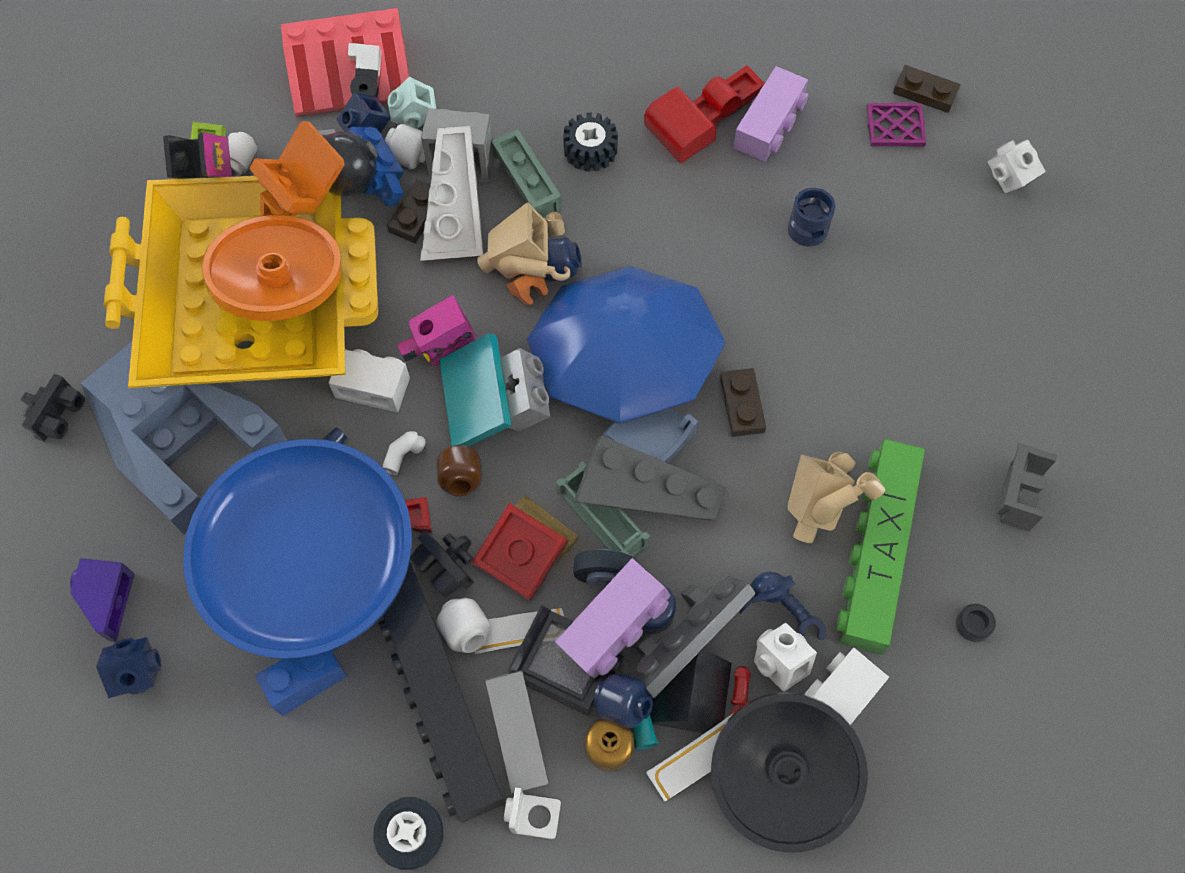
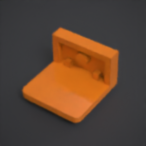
[249,121,344,213]

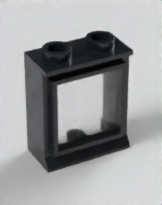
[508,605,624,716]

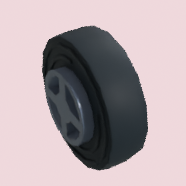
[573,549,637,588]

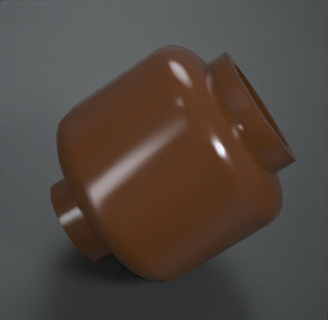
[437,445,482,497]

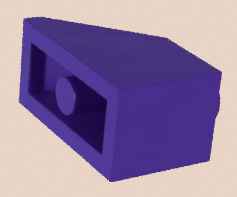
[70,558,135,642]

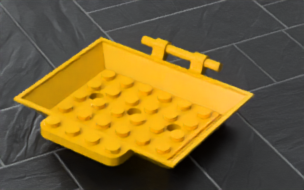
[103,176,378,388]

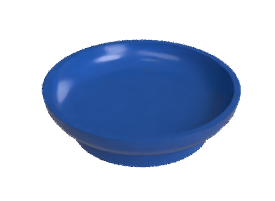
[183,439,412,659]

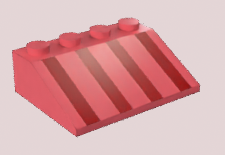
[281,8,409,117]

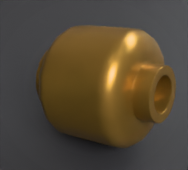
[585,719,634,772]

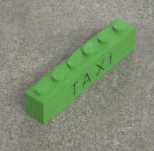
[836,439,925,655]

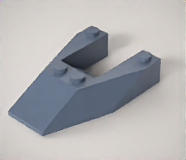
[81,341,287,535]

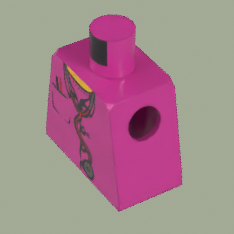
[397,295,477,366]

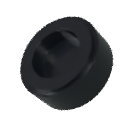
[956,604,996,642]

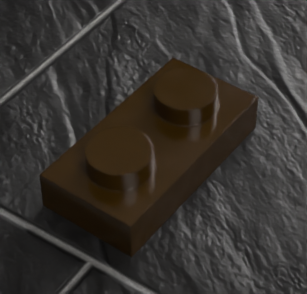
[893,65,961,113]
[387,179,431,244]
[720,368,766,437]

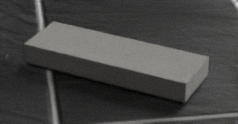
[485,670,549,794]

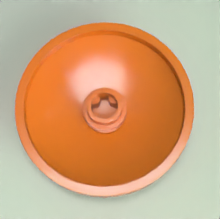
[202,215,342,321]

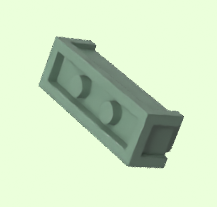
[491,129,562,217]
[556,461,650,557]

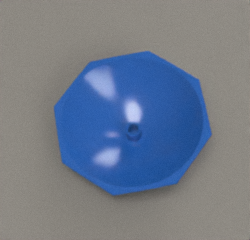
[527,266,725,423]

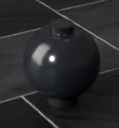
[324,132,378,197]

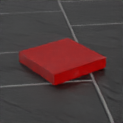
[472,503,569,601]

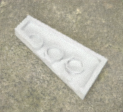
[420,126,484,261]

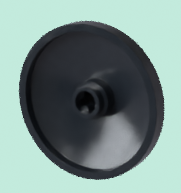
[711,692,868,853]

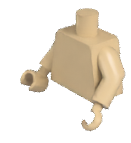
[477,202,571,281]

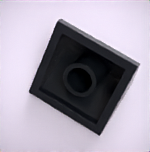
[650,649,732,733]

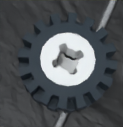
[563,112,618,172]

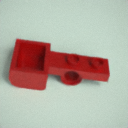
[644,65,765,164]

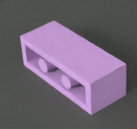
[733,66,809,163]
[555,558,671,679]

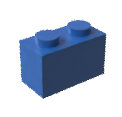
[255,651,347,716]

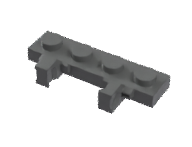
[629,576,756,698]

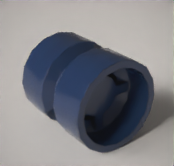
[788,187,836,247]

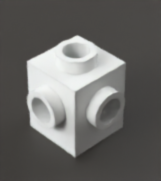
[987,139,1046,193]
[754,623,817,692]

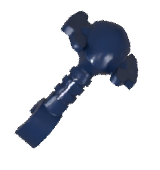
[739,571,826,640]

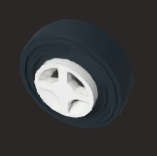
[373,797,443,870]

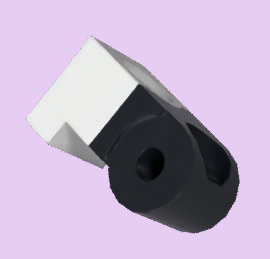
[348,43,382,98]

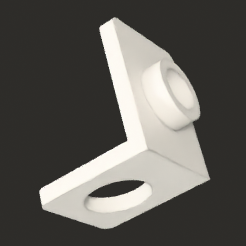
[504,787,561,839]

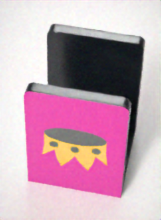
[163,133,232,179]

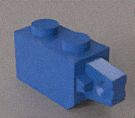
[348,127,404,206]

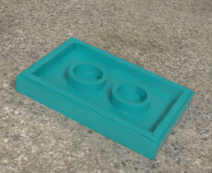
[439,333,512,447]

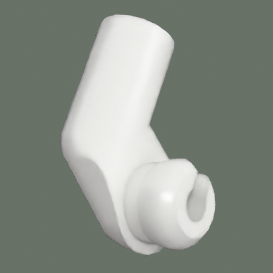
[382,431,426,475]

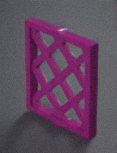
[867,103,926,147]

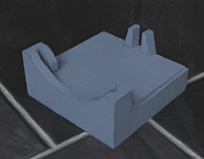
[602,408,699,463]

